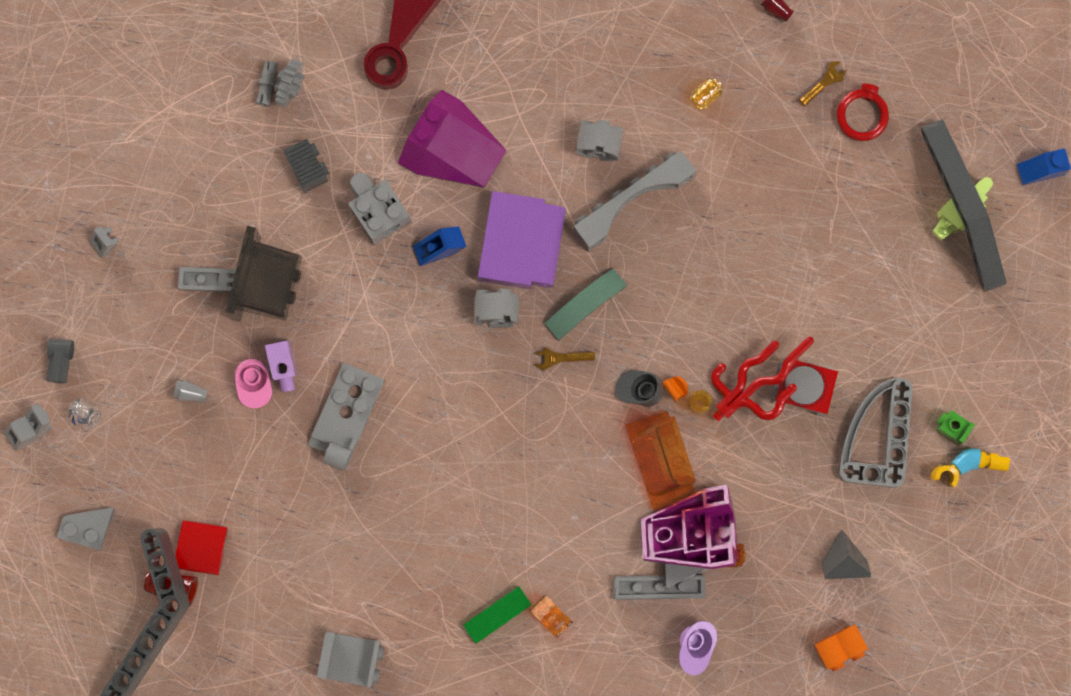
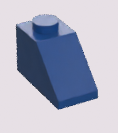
[1017,148,1071,186]
[413,226,467,266]

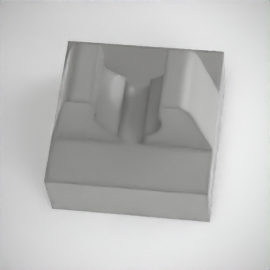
[89,226,119,258]

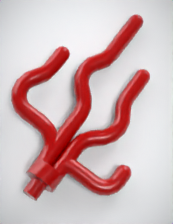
[711,336,814,422]

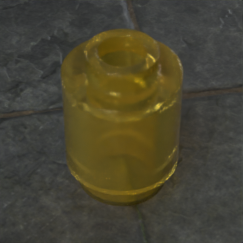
[690,78,723,110]
[688,390,712,415]

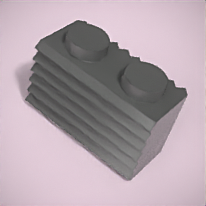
[283,139,329,193]

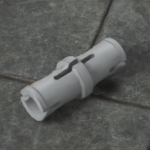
[256,60,278,107]

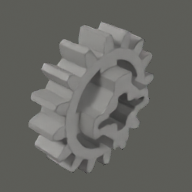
[274,59,305,107]

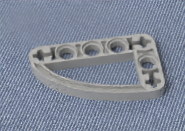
[838,378,912,488]

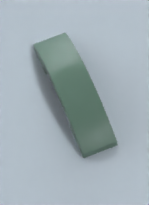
[545,269,627,341]

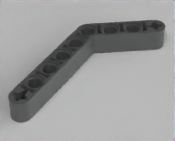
[921,119,1007,292]
[100,528,189,696]

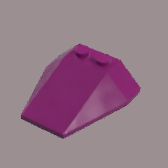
[398,90,506,188]
[641,485,739,569]

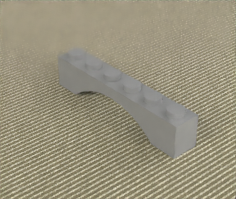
[573,151,697,252]

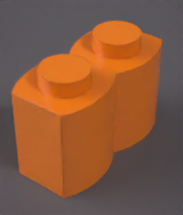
[813,624,868,672]

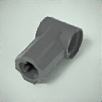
[46,338,74,384]

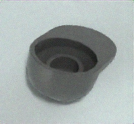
[616,370,664,407]

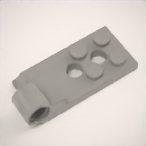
[308,363,385,471]

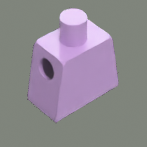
[265,340,297,392]

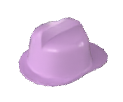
[679,621,717,675]

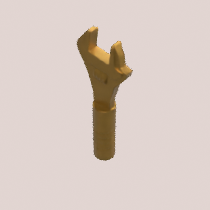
[799,61,847,107]
[535,347,595,370]

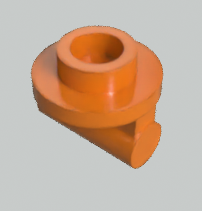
[663,376,688,402]

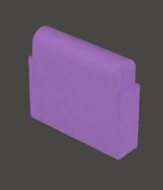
[478,191,566,290]

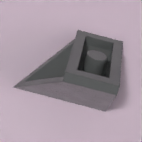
[822,530,871,579]

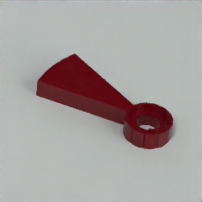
[364,0,441,90]

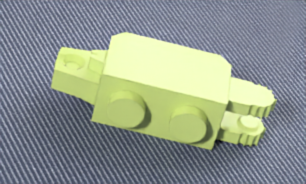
[932,176,993,241]

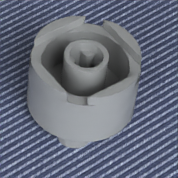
[576,120,624,161]
[474,289,519,328]

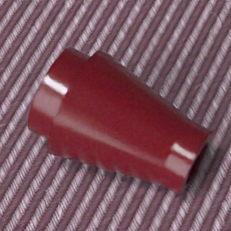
[761,0,794,22]

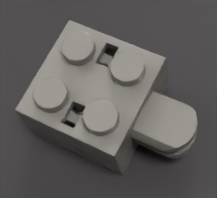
[348,173,411,245]

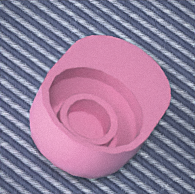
[235,359,272,408]

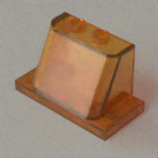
[625,411,696,511]

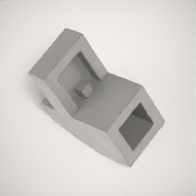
[4,403,52,451]

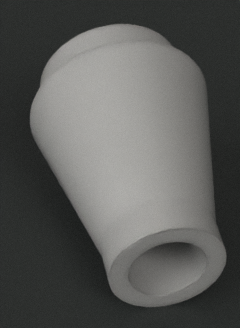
[173,379,208,403]

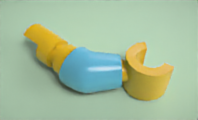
[930,448,1010,488]

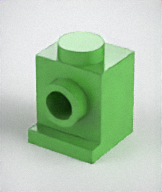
[936,410,975,446]

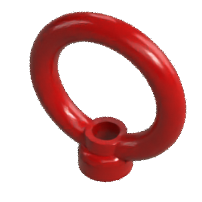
[837,83,889,141]

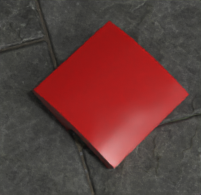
[175,520,228,576]

